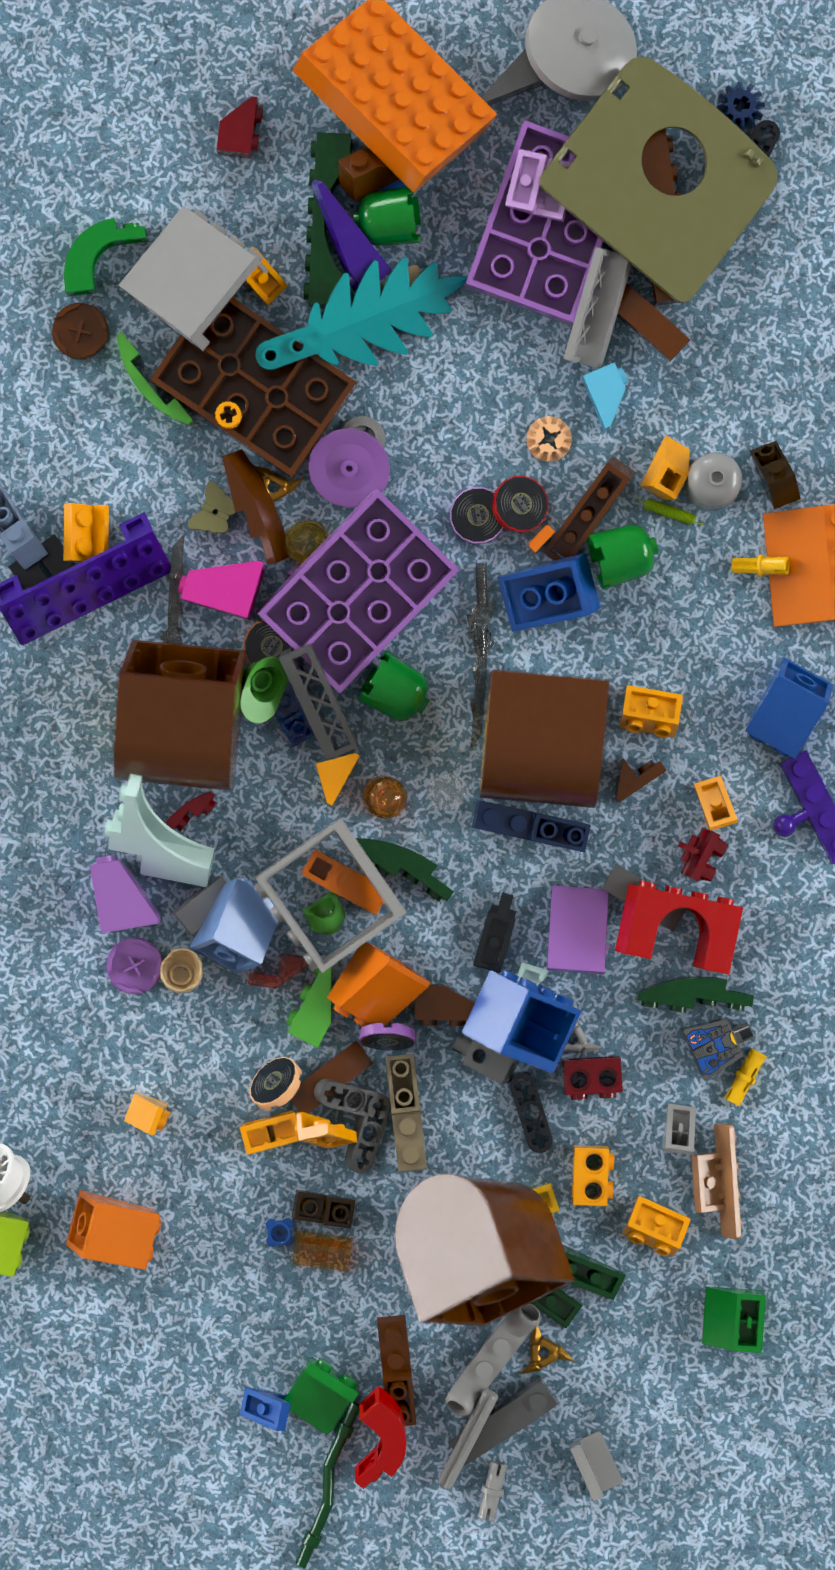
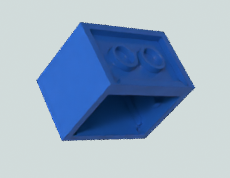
[462,970,582,1073]

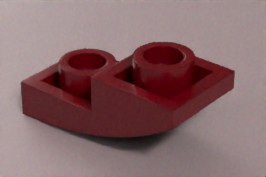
[165,791,217,832]

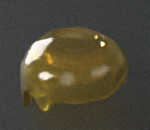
[284,520,329,563]

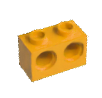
[239,1109,299,1155]
[572,1145,614,1206]

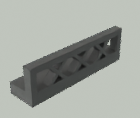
[279,643,358,760]

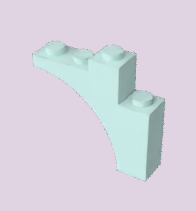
[104,774,215,887]

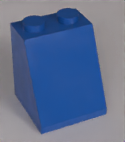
[745,657,834,759]

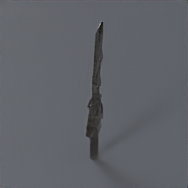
[160,535,185,645]
[466,563,496,747]

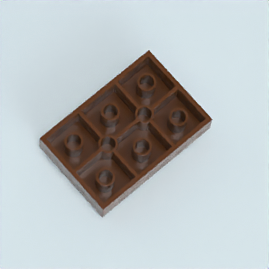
[150,297,357,480]

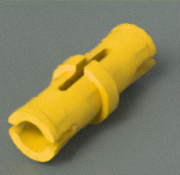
[724,1048,767,1107]

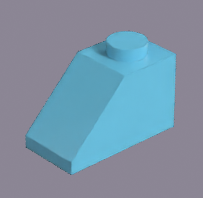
[582,362,628,431]

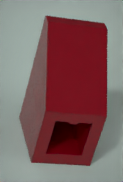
[216,96,263,159]

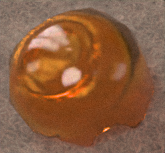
[361,775,407,819]

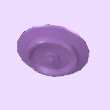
[308,428,391,508]

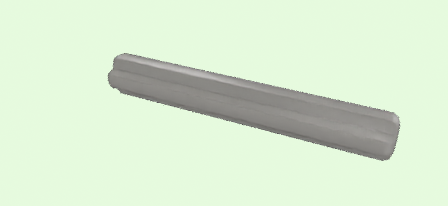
[438,1389,498,1489]

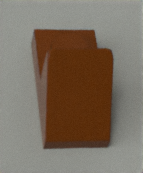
[615,758,667,803]

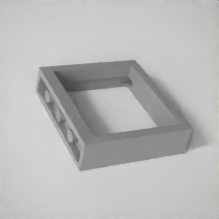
[254,818,407,973]

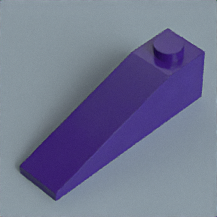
[311,180,392,291]

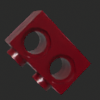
[563,1056,623,1100]

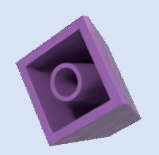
[89,855,163,933]

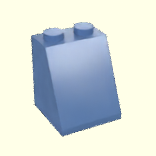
[189,878,285,974]

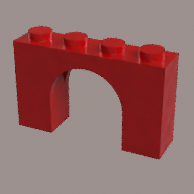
[615,880,743,975]

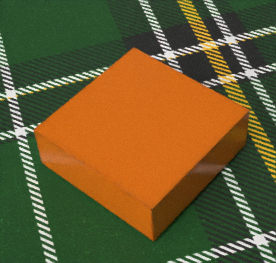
[528,525,555,554]

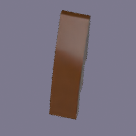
[617,283,690,362]
[222,449,292,564]

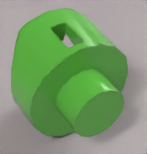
[302,891,346,935]

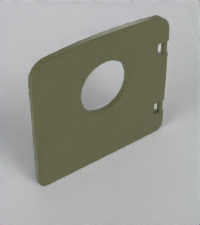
[539,57,778,303]

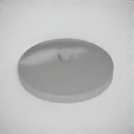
[525,0,637,101]

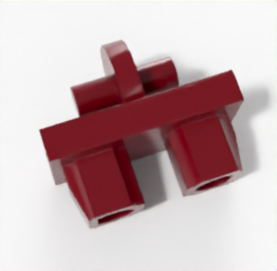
[678,827,728,882]

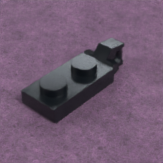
[473,892,516,973]

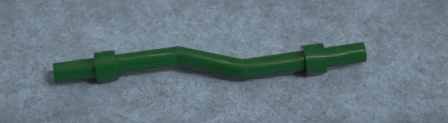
[296,1402,359,1568]

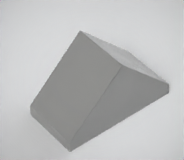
[662,1103,696,1155]

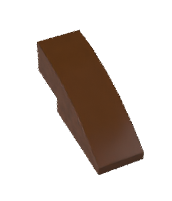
[291,1041,373,1113]

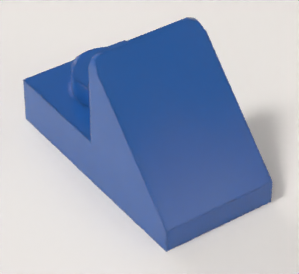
[240,1387,291,1431]

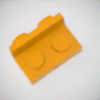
[63,503,109,562]
[619,685,683,738]
[295,1112,357,1149]
[622,1196,691,1256]

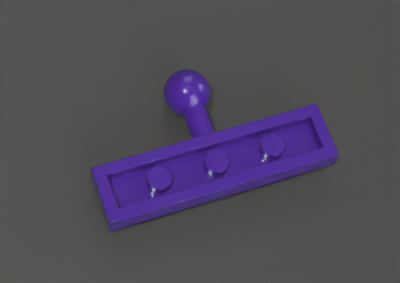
[773,750,835,864]

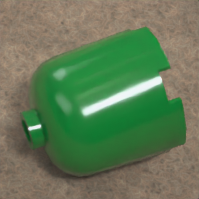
[354,187,421,246]
[587,525,658,590]
[357,651,430,721]

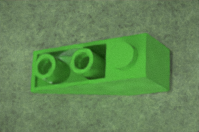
[286,966,332,1048]

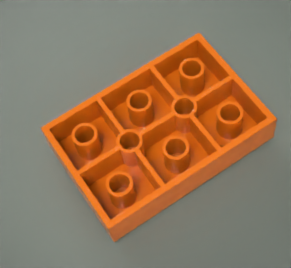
[292,0,497,193]

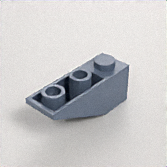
[0,484,48,570]

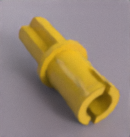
[731,554,789,577]

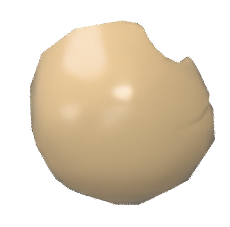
[160,948,203,993]

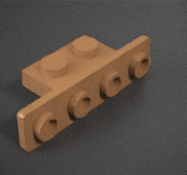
[692,1123,742,1239]

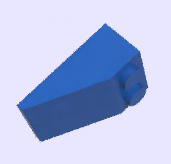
[497,553,601,632]

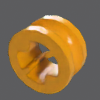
[215,402,242,429]

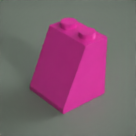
[178,561,266,621]

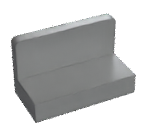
[569,1431,623,1501]

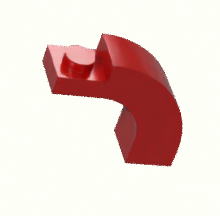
[355,1386,406,1489]

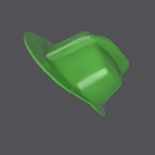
[240,657,289,723]

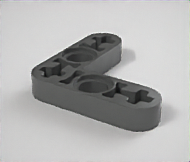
[314,1079,391,1174]

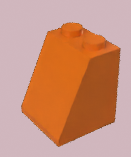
[327,942,430,1027]
[65,1190,161,1270]

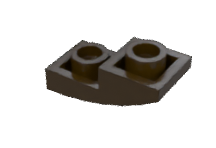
[292,1190,356,1229]

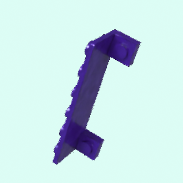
[0,512,173,645]

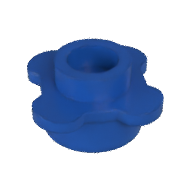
[266,1218,294,1247]

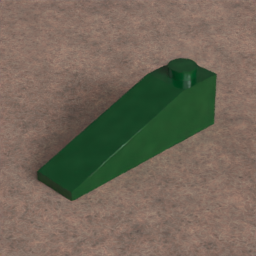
[563,1244,626,1300]

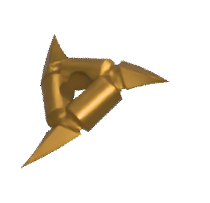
[254,466,304,503]
[519,1325,575,1374]

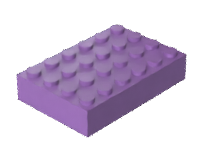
[465,120,603,326]
[256,489,459,693]

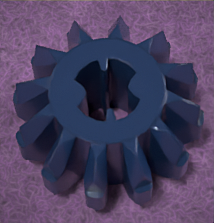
[716,82,765,131]

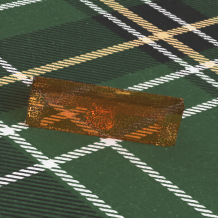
[292,1231,353,1271]

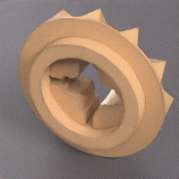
[526,416,572,462]

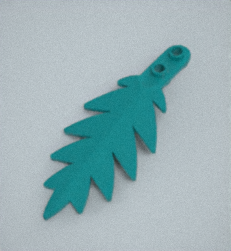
[256,257,467,369]

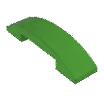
[117,332,195,427]

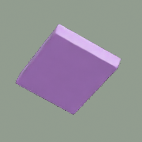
[547,886,609,975]

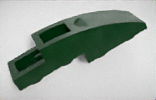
[355,838,454,901]
[636,977,754,1013]

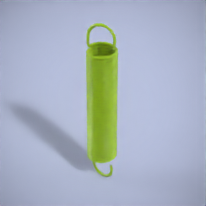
[635,498,704,526]

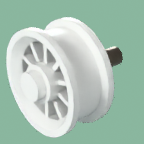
[0,1144,30,1212]

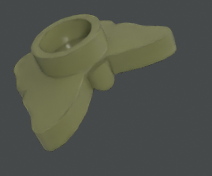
[188,481,237,533]

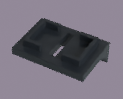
[8,534,76,590]

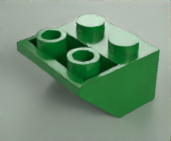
[702,1286,766,1353]

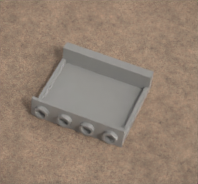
[119,206,269,351]

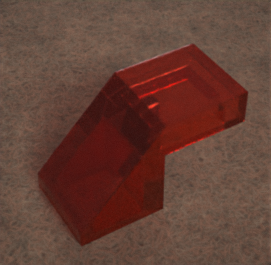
[248,954,309,989]

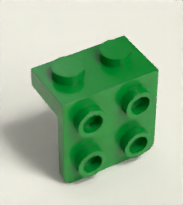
[284,1357,359,1434]

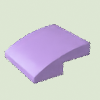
[505,149,571,222]

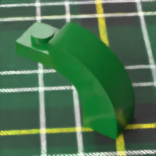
[64,218,148,297]

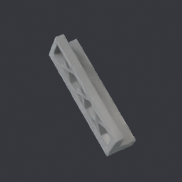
[563,247,632,368]

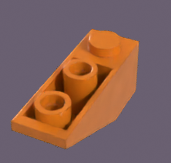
[301,849,383,915]

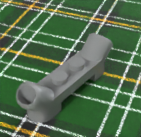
[445,1303,541,1416]

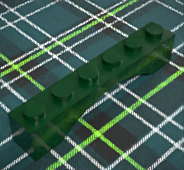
[304,132,353,308]

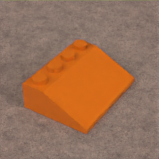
[763,504,835,627]

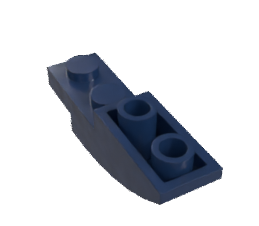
[471,800,591,853]

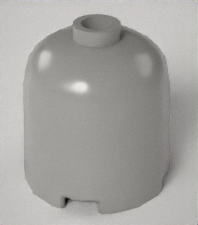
[684,452,742,511]

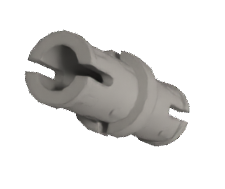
[477,1460,508,1521]

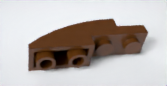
[377,1315,417,1426]

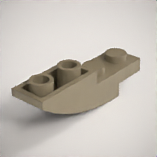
[385,1054,427,1173]

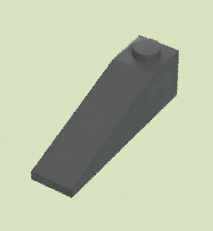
[448,1376,558,1465]

